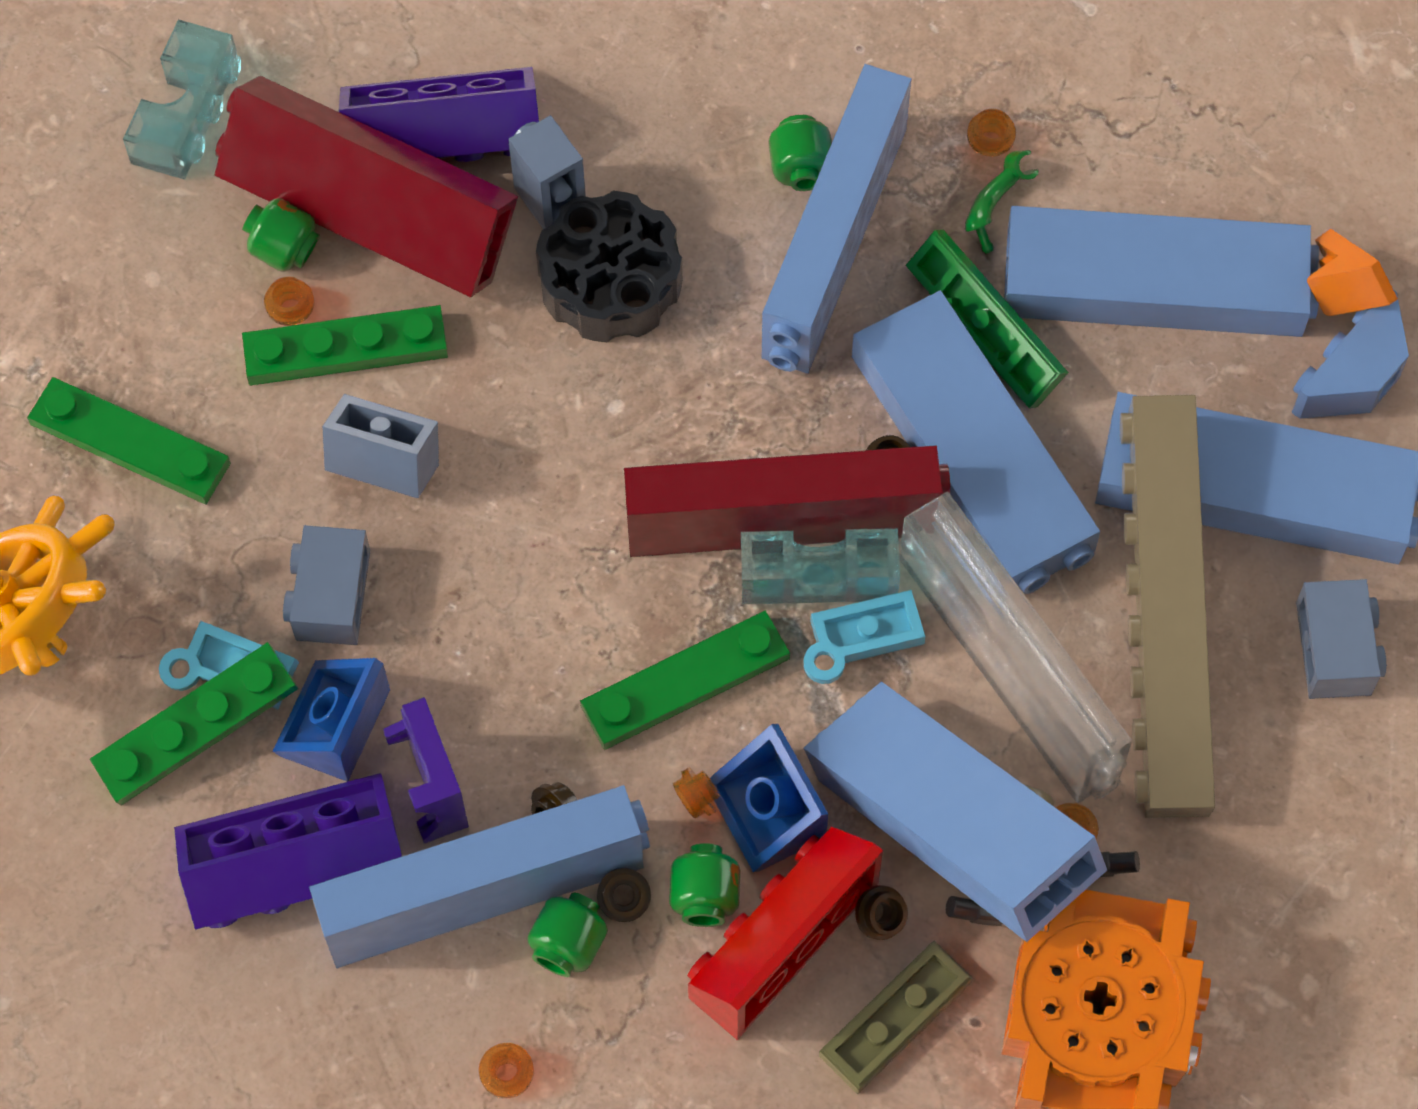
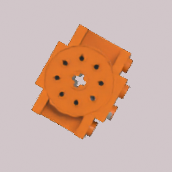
[1001,889,1211,1109]

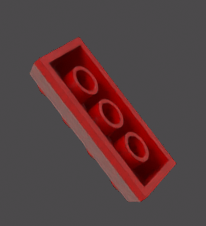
[687,826,883,1040]

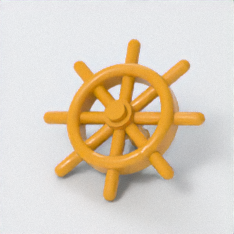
[0,495,115,676]

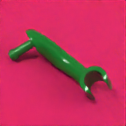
[965,150,1039,254]

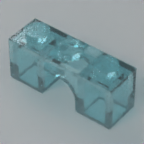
[123,19,241,180]
[741,528,900,604]

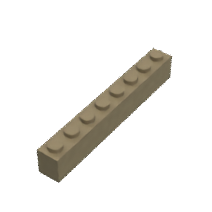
[1120,395,1215,818]

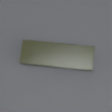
[819,941,973,1094]

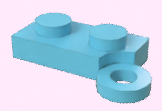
[803,590,926,684]
[159,621,299,710]

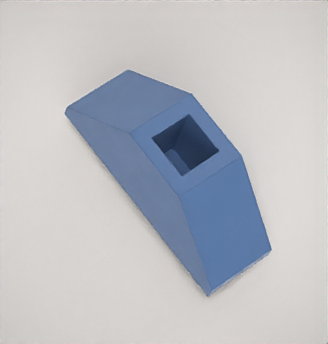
[1292,290,1409,419]

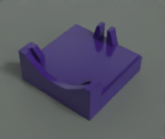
[383,697,469,844]

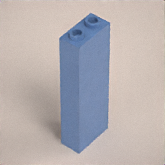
[761,64,912,374]
[1004,206,1319,337]
[852,290,1100,598]
[1095,392,1418,565]
[804,681,1107,942]
[309,785,650,969]

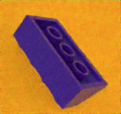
[338,67,539,162]
[174,773,403,930]

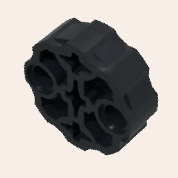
[536,190,683,343]

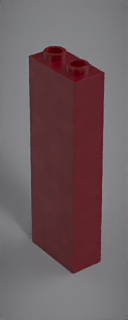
[214,75,519,298]
[624,445,950,557]

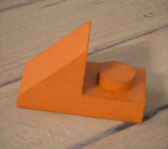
[1307,229,1398,316]

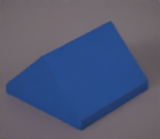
[272,658,390,782]
[704,724,829,872]

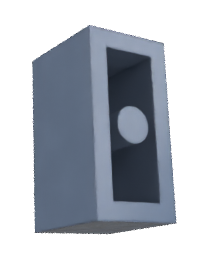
[508,115,586,229]
[322,394,439,498]
[283,525,371,645]
[1296,579,1387,699]

